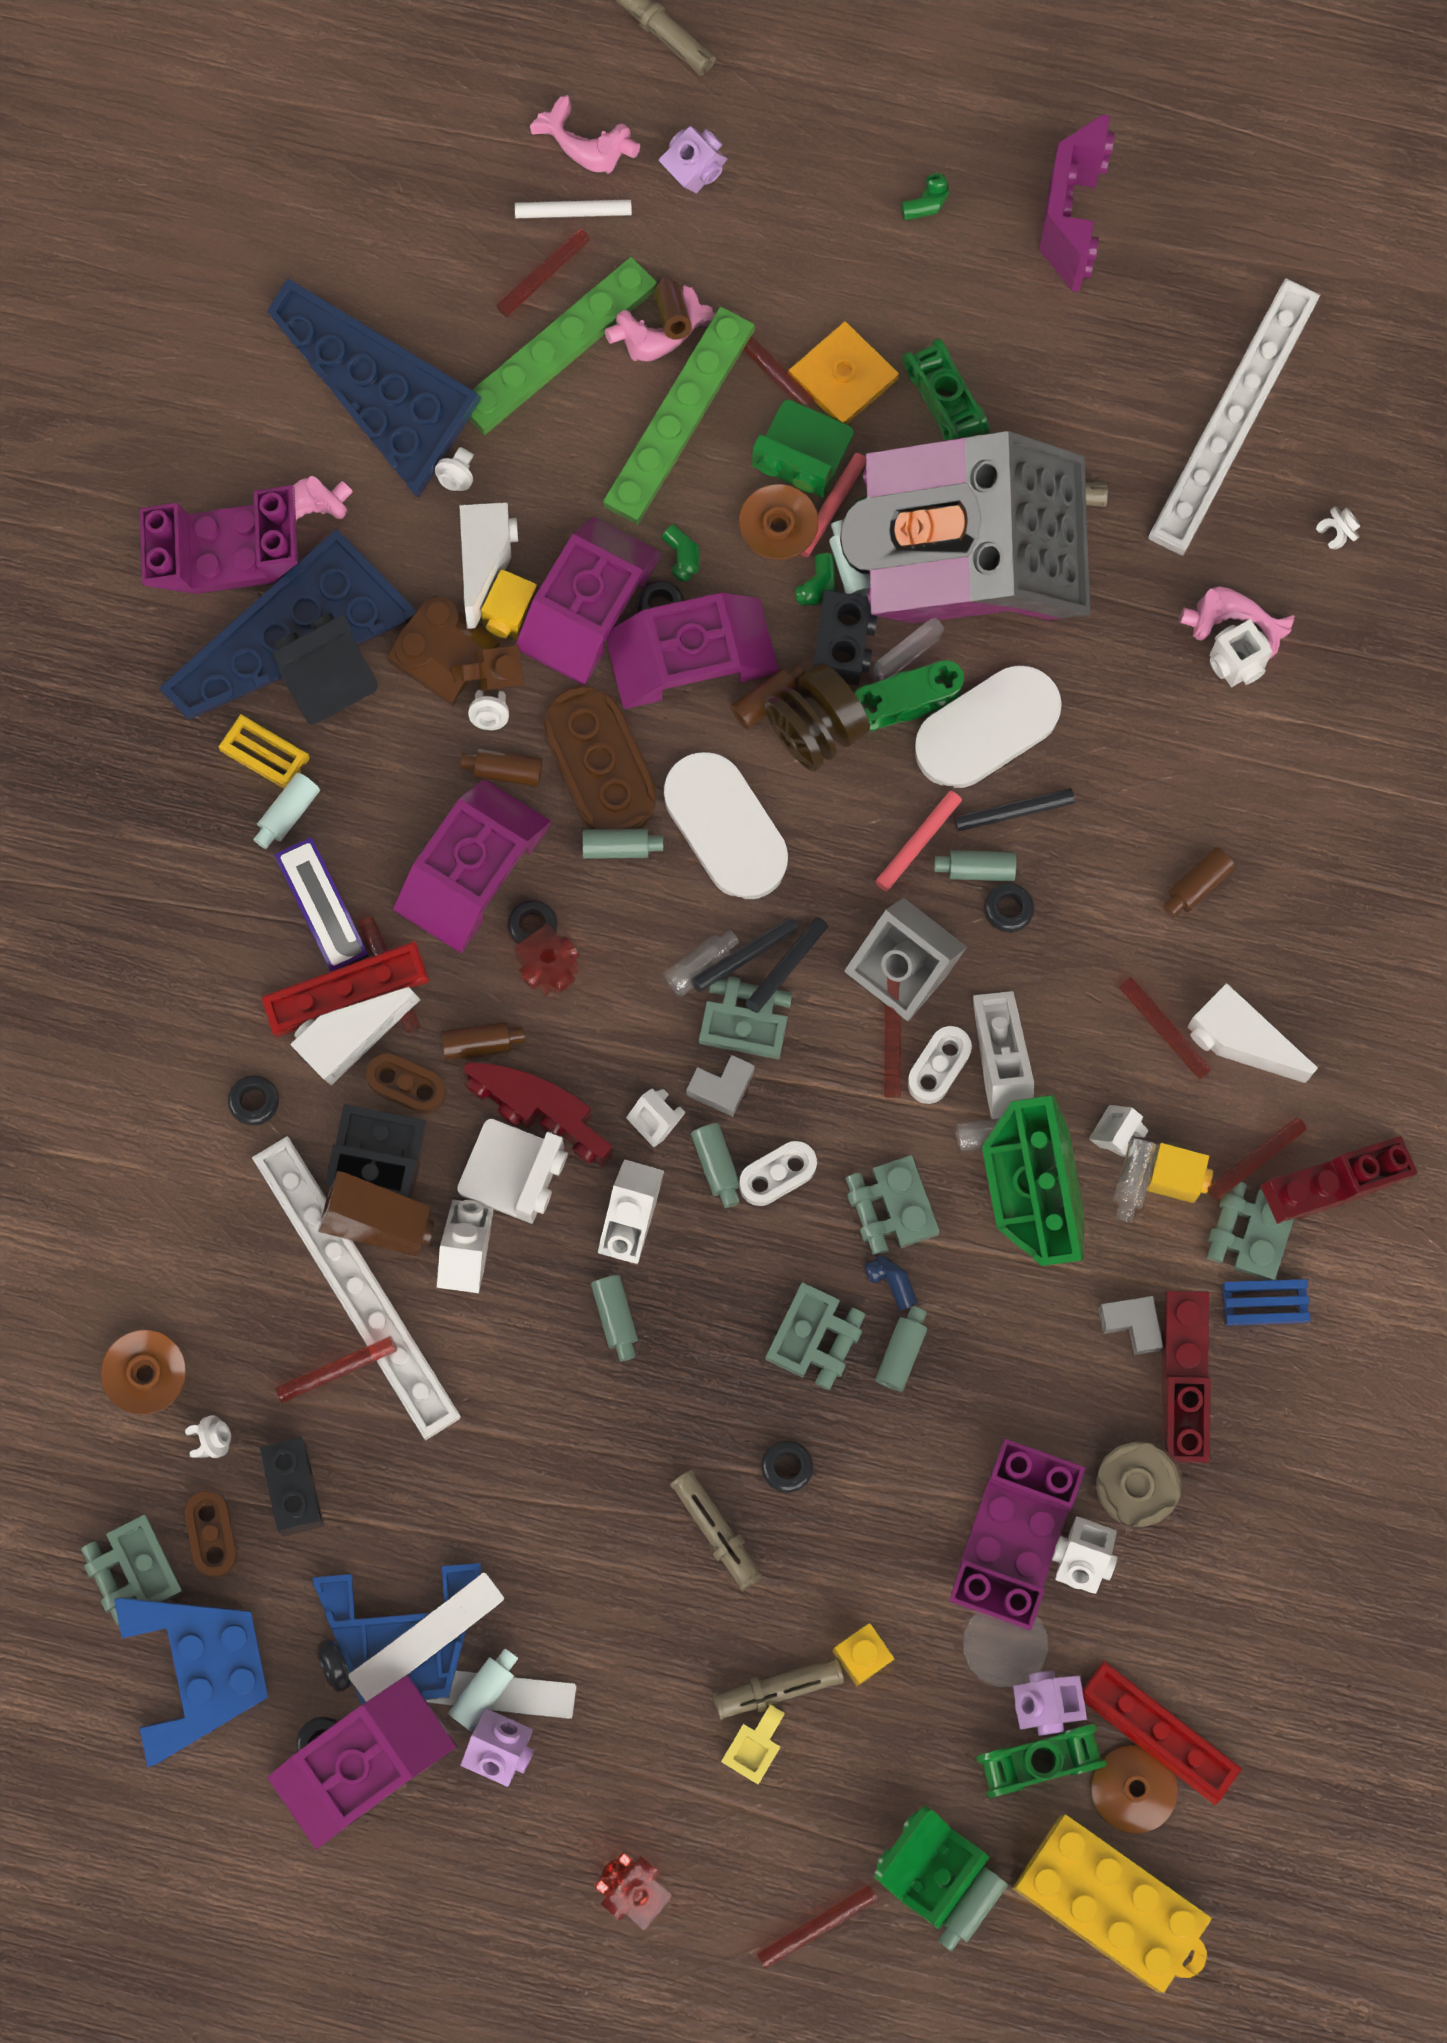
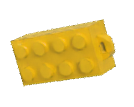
[1011,1814,1212,1993]

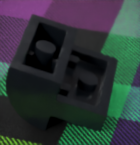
[325,1104,427,1198]

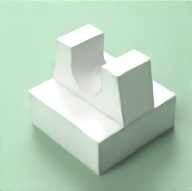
[626,1089,686,1147]
[1089,1105,1148,1158]

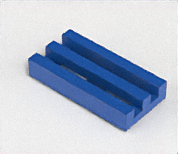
[1222,1279,1311,1326]

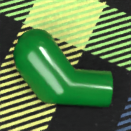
[900,173,950,221]
[661,524,700,582]
[795,553,835,606]

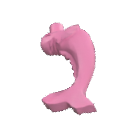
[530,95,640,174]
[605,285,715,362]
[292,476,353,568]
[1179,587,1295,659]

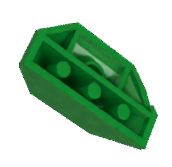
[982,1094,1084,1266]

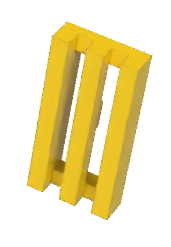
[218,714,310,789]

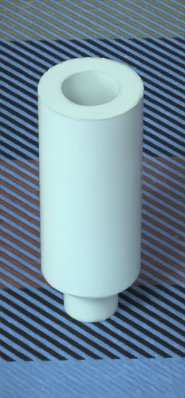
[829,520,870,597]
[253,773,320,849]
[447,1648,518,1732]

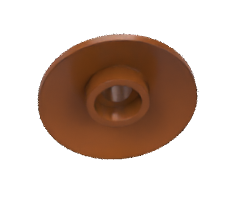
[739,484,818,560]
[101,1330,186,1415]
[1091,1745,1178,1834]

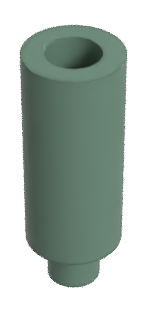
[583,829,663,859]
[934,850,1016,882]
[691,1123,740,1208]
[591,1275,638,1362]
[875,1306,928,1392]
[938,1866,1008,1952]

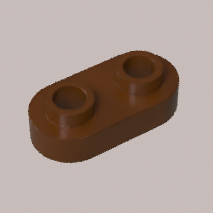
[366,1053,446,1114]
[184,1491,237,1578]

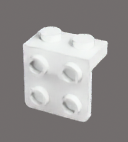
[458,1119,568,1224]

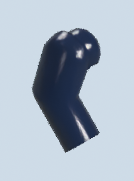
[864,1256,918,1310]

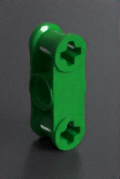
[902,338,990,441]
[854,660,964,732]
[976,1723,1108,1799]

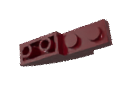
[463,1062,613,1167]
[1260,1136,1418,1224]
[1162,1290,1211,1463]

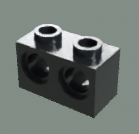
[813,590,877,686]
[259,1437,324,1536]

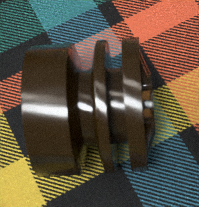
[764,663,870,771]

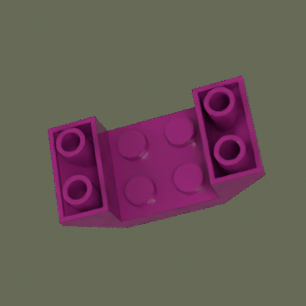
[1039,114,1115,292]
[140,485,298,594]
[516,516,663,686]
[606,592,779,709]
[393,779,552,954]
[949,1439,1085,1631]
[267,1675,458,1850]

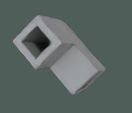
[686,1055,755,1117]
[1098,1296,1163,1355]

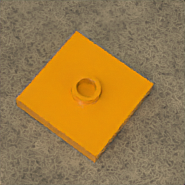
[788,321,899,424]

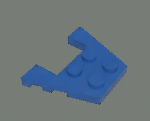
[313,1563,481,1704]
[114,1597,268,1767]

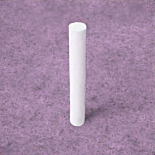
[515,199,632,218]

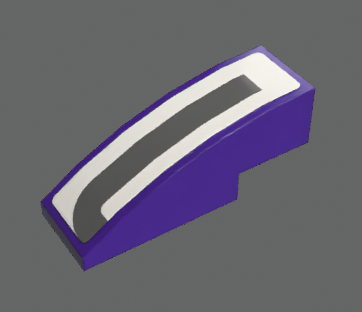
[274,837,368,972]

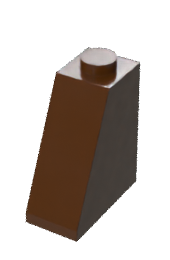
[318,1171,434,1256]

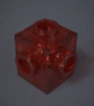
[515,924,579,996]
[594,1852,673,1931]

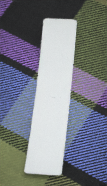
[349,1573,504,1702]
[426,1671,576,1719]

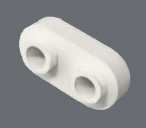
[908,1026,972,1104]
[739,1141,817,1206]

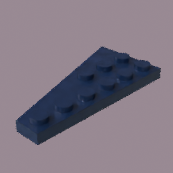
[267,278,482,498]
[159,529,417,720]

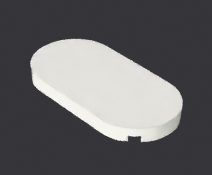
[915,666,1061,788]
[664,752,788,899]

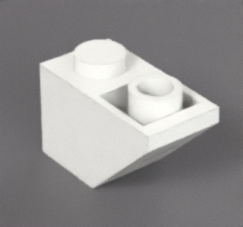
[598,1159,664,1264]
[437,1200,493,1293]

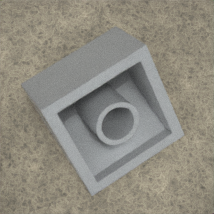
[844,897,967,1021]

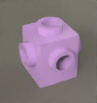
[659,126,728,193]
[1013,1671,1087,1736]
[461,1708,534,1787]

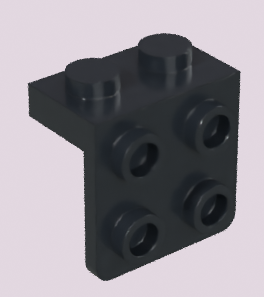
[270,613,378,725]

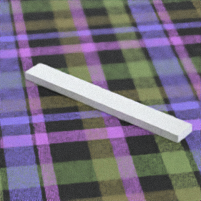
[1148,278,1320,556]
[252,1136,461,1441]

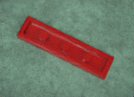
[261,941,430,1038]
[1082,1661,1242,1805]

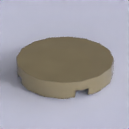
[1096,1441,1182,1527]

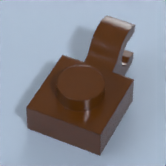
[452,645,524,691]

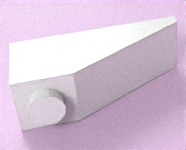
[460,503,518,629]
[1187,983,1318,1083]
[290,987,420,1086]
[973,991,1034,1119]

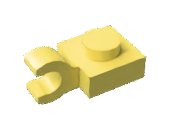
[721,1704,785,1784]

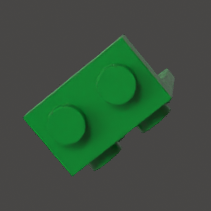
[752,400,854,498]
[874,1805,990,1930]

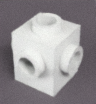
[1210,619,1273,687]
[1052,1516,1117,1594]

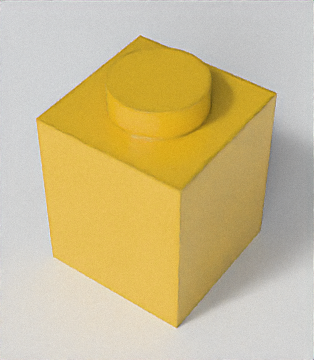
[481,569,538,639]
[1146,1143,1213,1203]
[832,1623,895,1687]

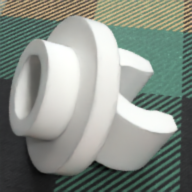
[435,447,474,491]
[1316,506,1361,550]
[468,690,509,730]
[185,1415,231,1458]

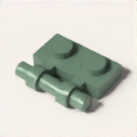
[699,976,793,1060]
[845,1155,940,1256]
[1207,1180,1294,1281]
[765,1282,866,1390]
[81,1515,184,1626]

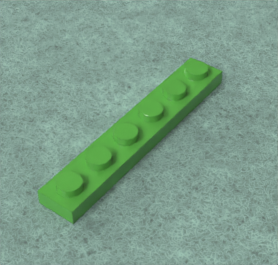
[469,257,657,436]
[603,306,755,525]

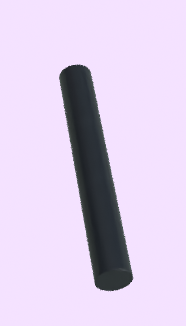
[954,788,1075,832]
[691,917,798,992]
[746,917,828,1013]

